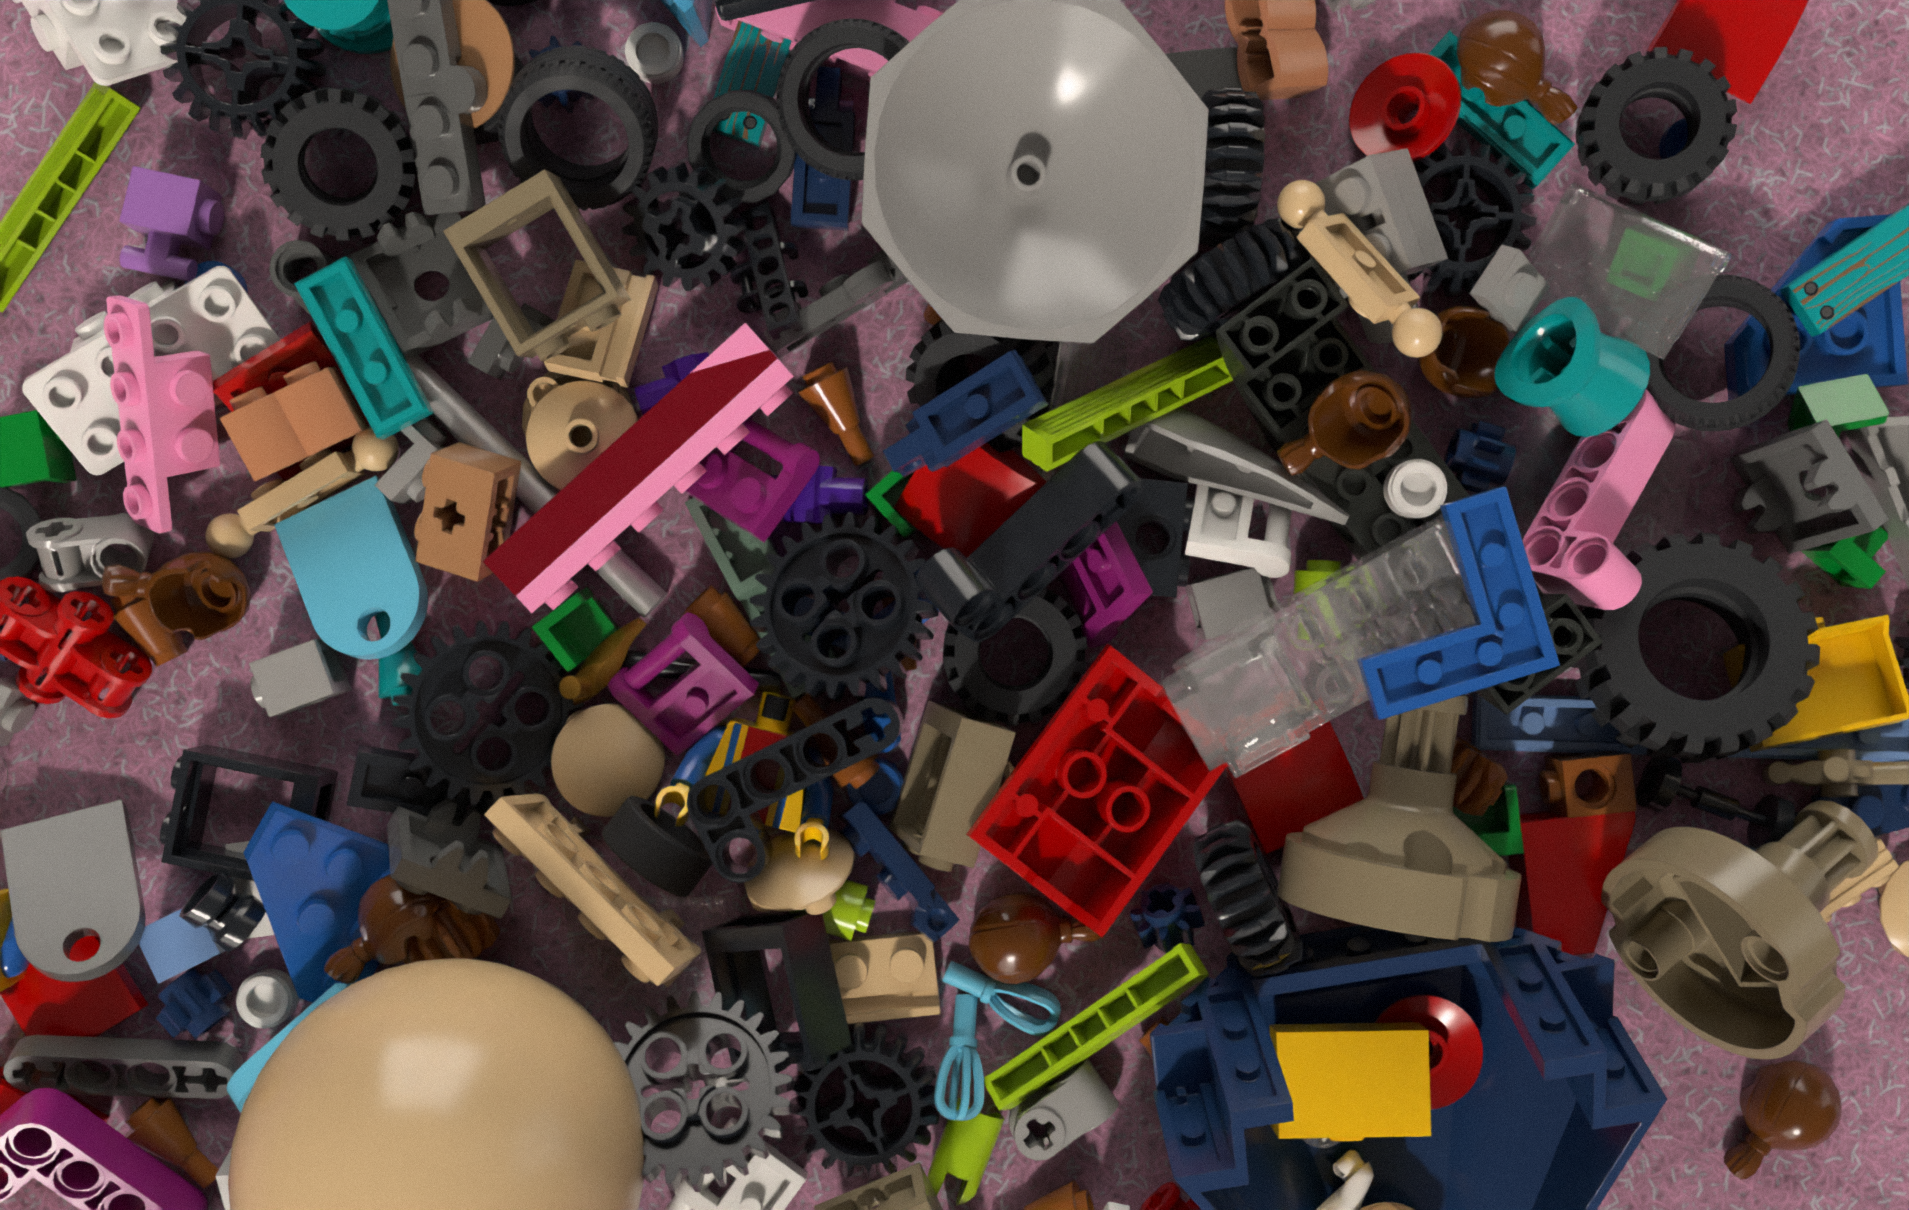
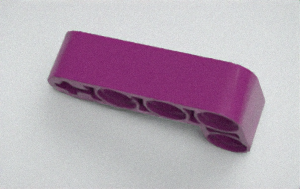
[0,1088,209,1210]

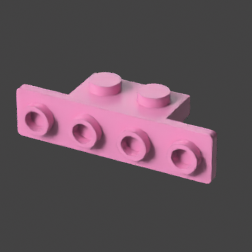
[104,295,220,534]

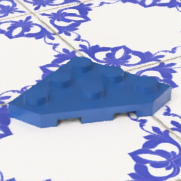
[1724,214,1908,401]
[243,801,390,1003]

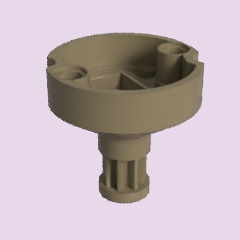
[1277,695,1522,942]
[1601,800,1878,1059]

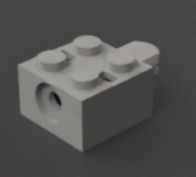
[1294,148,1448,344]

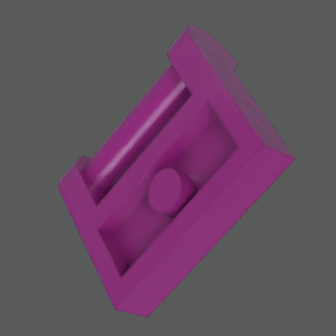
[685,415,820,543]
[1058,521,1153,648]
[608,613,759,756]

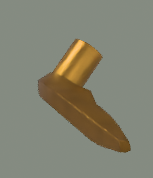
[559,617,647,706]

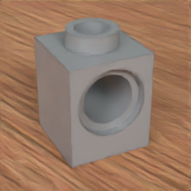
[1185,567,1277,640]
[249,639,352,717]

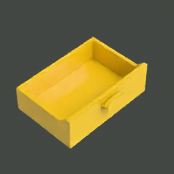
[1723,615,1909,752]
[1270,1022,1431,1141]

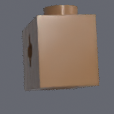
[414,442,522,582]

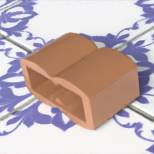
[1225,0,1328,100]
[220,361,369,482]

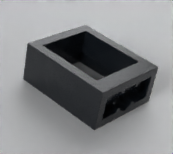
[160,745,338,881]
[702,910,852,1071]

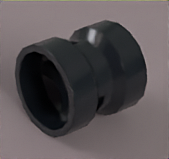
[179,870,266,952]

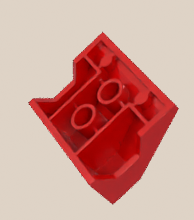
[966,644,1239,938]

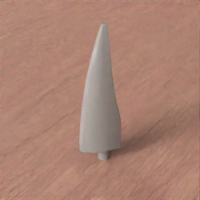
[1123,407,1350,525]

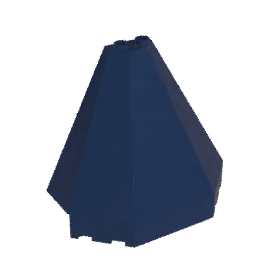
[1150,925,1667,1210]

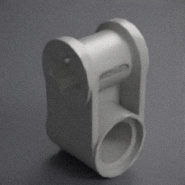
[26,513,154,592]
[1009,1058,1119,1161]

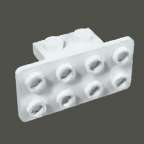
[12,0,186,86]
[22,266,280,475]

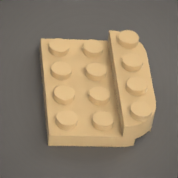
[484,793,701,988]

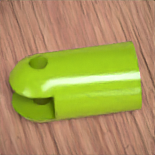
[927,1098,1005,1206]

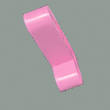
[1522,388,1676,610]

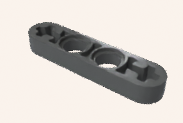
[3,1035,244,1099]

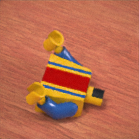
[654,692,834,860]

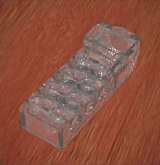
[1160,514,1475,778]

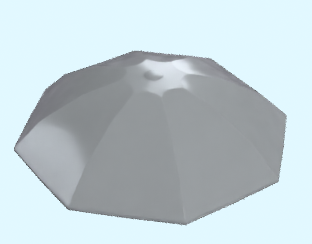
[861,0,1209,344]

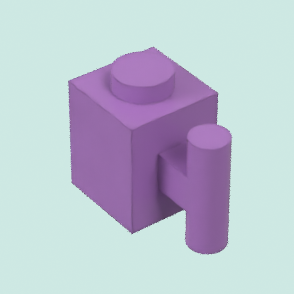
[119,166,224,282]

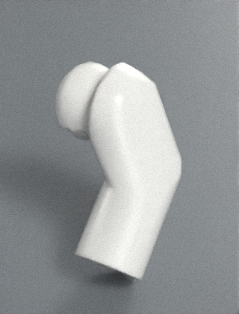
[1315,1150,1374,1210]

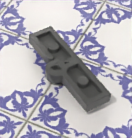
[387,0,488,216]
[763,250,909,358]

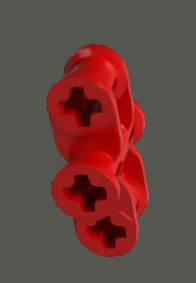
[0,576,152,719]

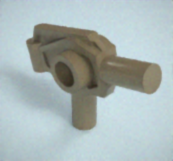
[1762,749,1909,797]

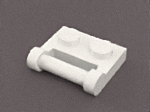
[1185,474,1302,578]

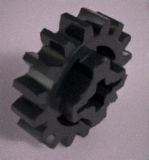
[622,162,748,291]

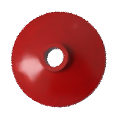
[1349,53,1461,162]
[1374,994,1483,1110]

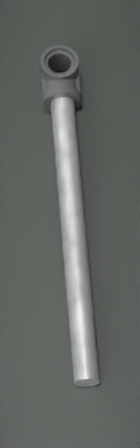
[269,240,668,618]

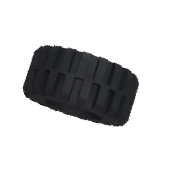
[1571,532,1820,763]

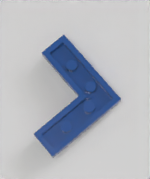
[1357,486,1560,720]

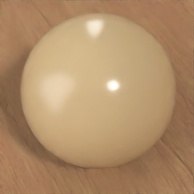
[228,958,645,1210]

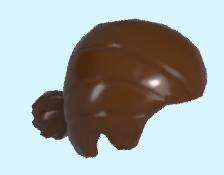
[1457,10,1578,125]
[1418,306,1523,405]
[1277,371,1411,476]
[102,551,251,640]
[324,874,447,984]
[969,891,1104,984]
[1723,1060,1842,1179]

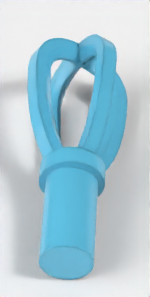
[942,960,1061,1036]
[934,994,984,1121]

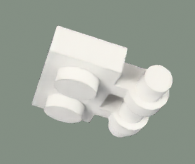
[665,1118,808,1210]

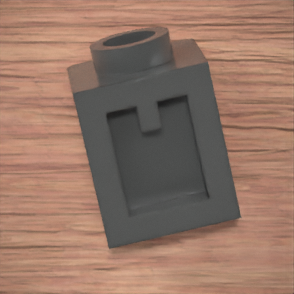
[468,303,555,380]

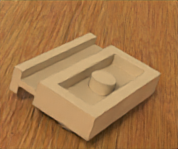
[543,260,659,388]
[829,931,941,1024]

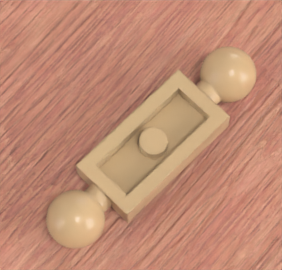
[1277,180,1442,358]
[205,426,399,559]

